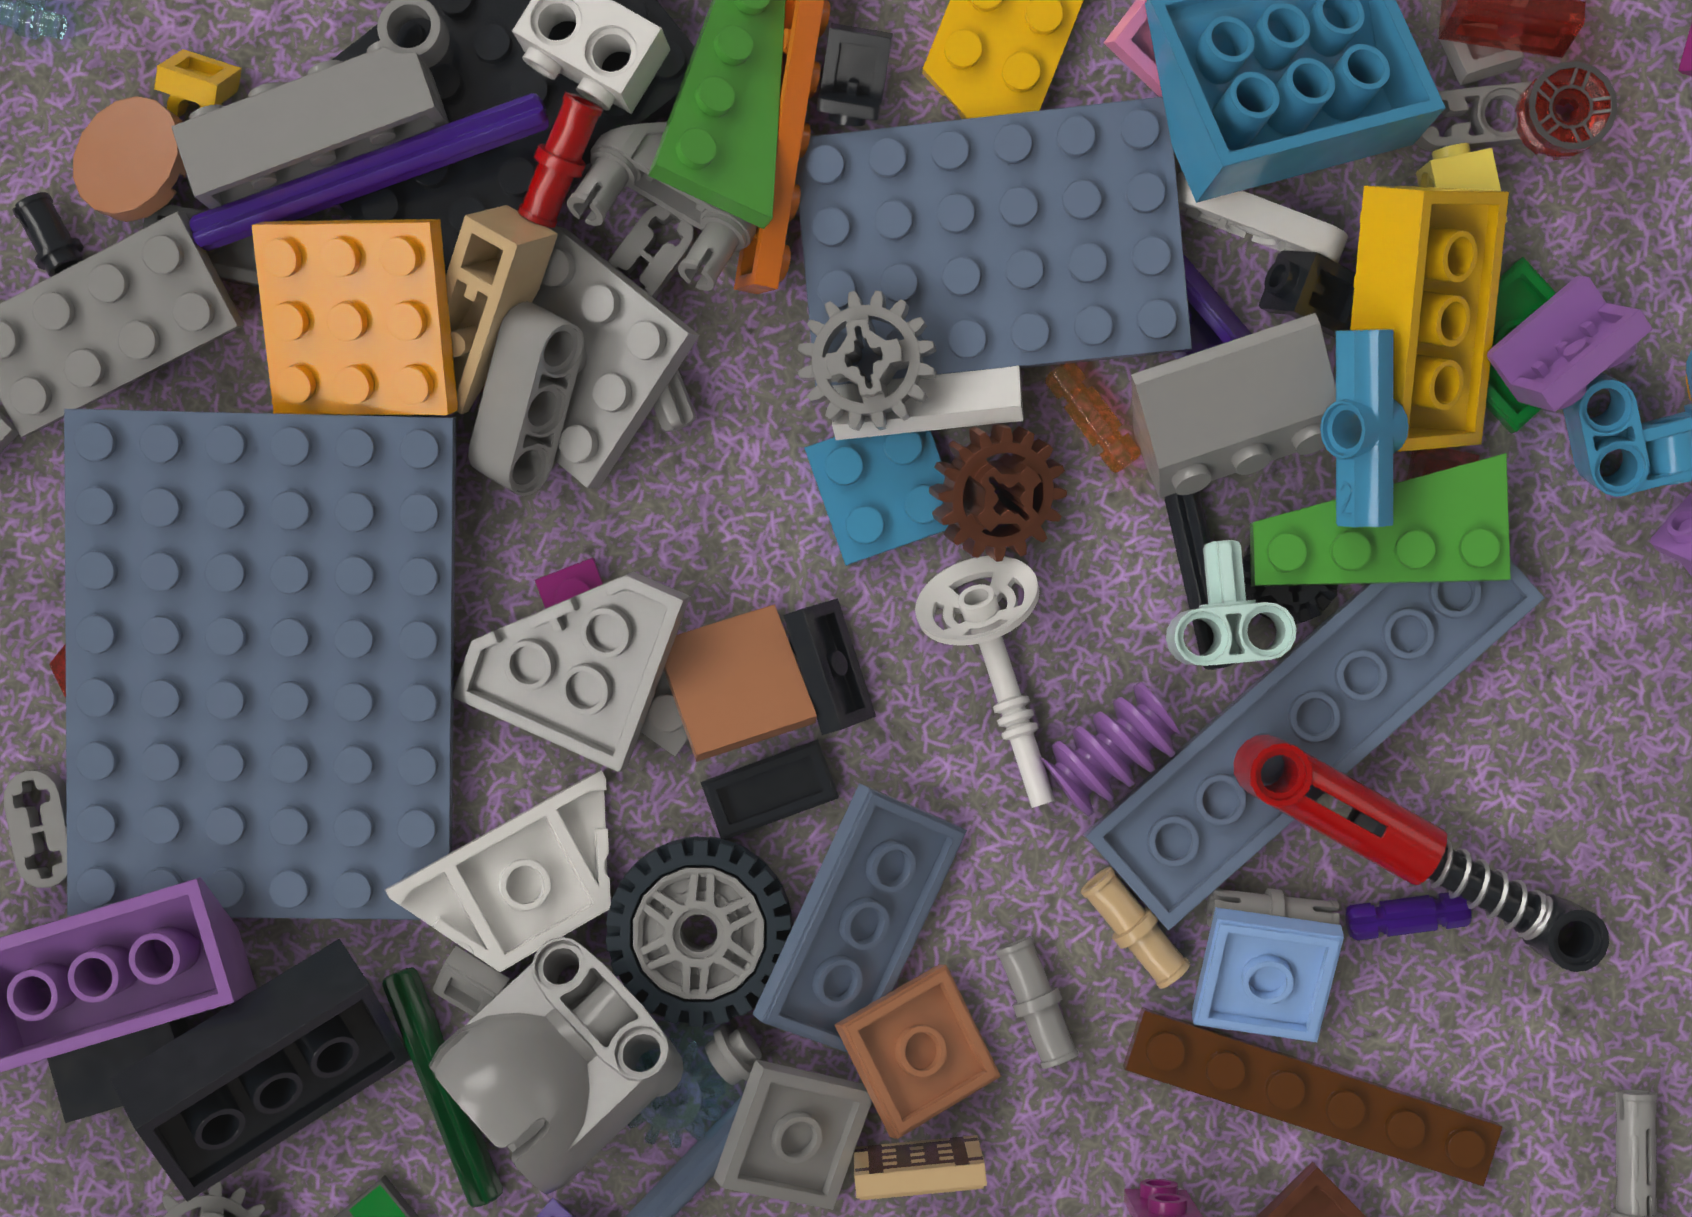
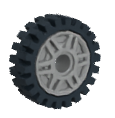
[606,836,793,1027]

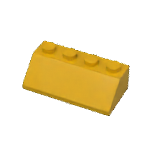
[1350,186,1509,452]

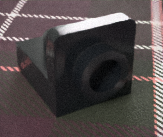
[1259,251,1356,338]

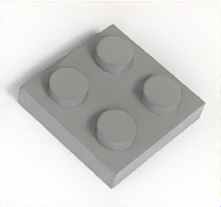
[713,1059,872,1210]

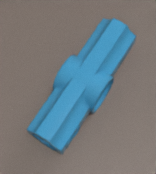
[1320,329,1409,527]

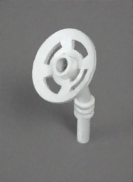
[915,556,1055,808]

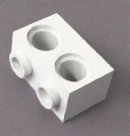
[512,0,670,114]

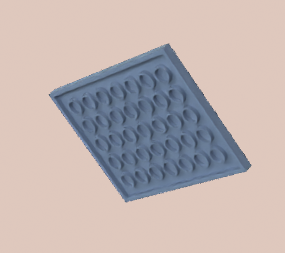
[64,409,456,920]

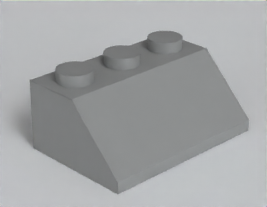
[1131,313,1336,498]

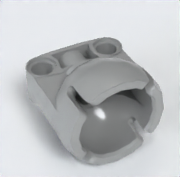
[429,937,684,1195]

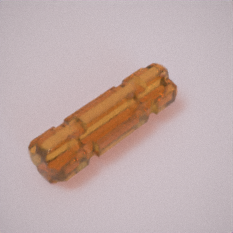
[1045,363,1141,473]

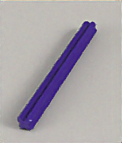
[189,93,550,251]

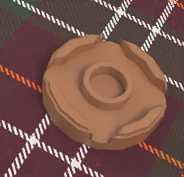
[73,96,186,222]

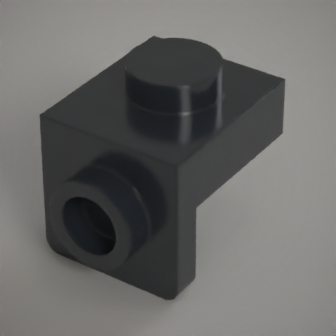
[816,23,893,126]

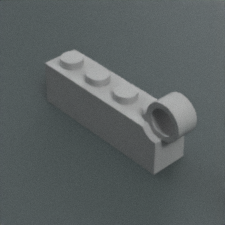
[171,0,450,209]

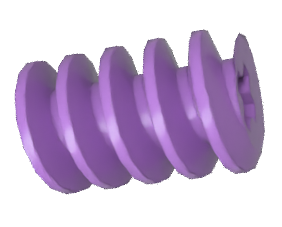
[1040,682,1181,817]

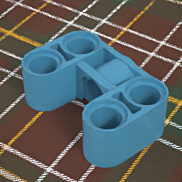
[1563,350,1692,497]

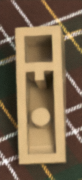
[446,205,558,414]

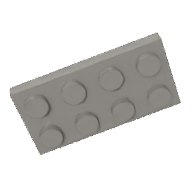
[0,211,245,437]

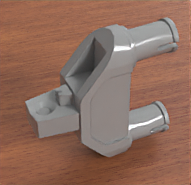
[567,122,757,291]

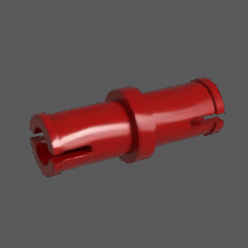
[518,92,603,228]

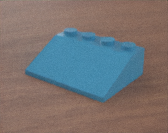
[1145,0,1446,203]

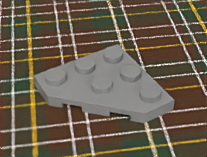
[532,226,700,488]
[453,571,691,773]

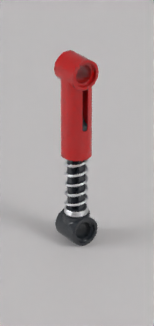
[1233,735,1609,972]

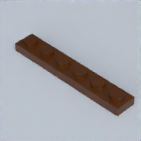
[1123,1007,1503,1187]

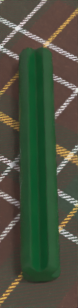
[382,967,503,1208]

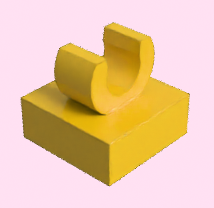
[154,49,242,118]

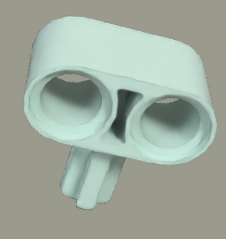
[1166,540,1297,666]

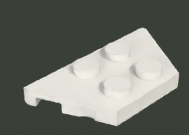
[384,770,611,972]

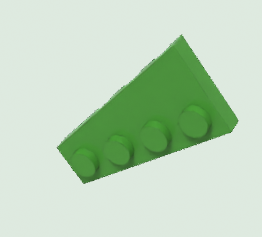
[648,0,786,229]
[1250,453,1511,586]

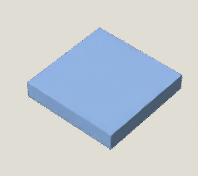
[1192,907,1344,1042]

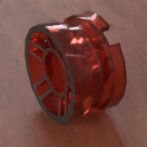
[1514,61,1618,160]

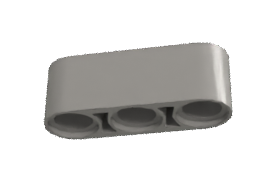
[468,301,585,496]

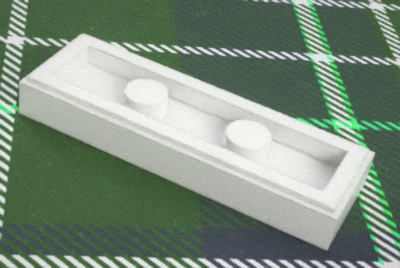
[832,366,1023,440]

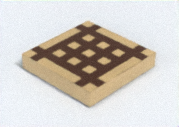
[854,1135,987,1201]

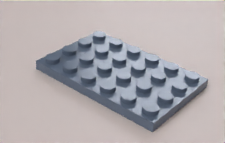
[796,97,1192,387]

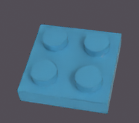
[804,431,948,566]

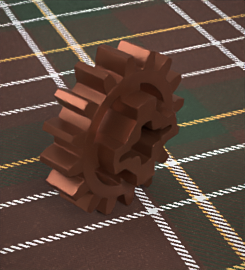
[929,423,1067,562]

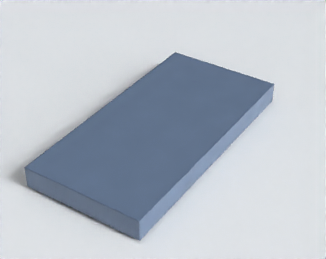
[752,783,967,1053]

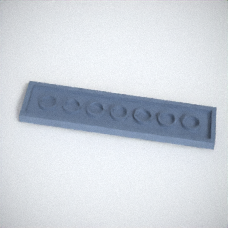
[1083,559,1545,931]

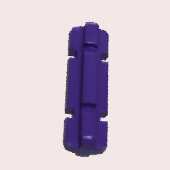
[1345,892,1472,941]

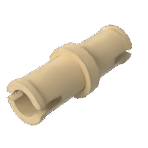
[1080,867,1190,989]

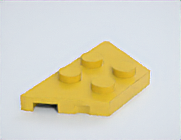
[922,0,1084,119]

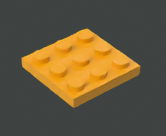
[251,219,458,415]

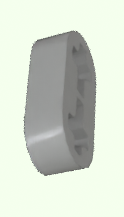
[608,205,695,299]
[4,769,67,888]

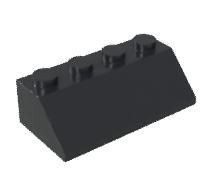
[110,939,411,1202]

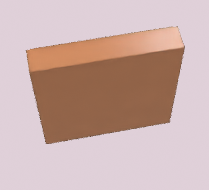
[664,604,817,762]
[834,964,1001,1139]

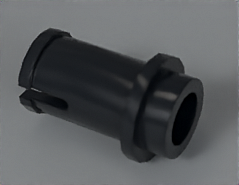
[12,192,84,277]

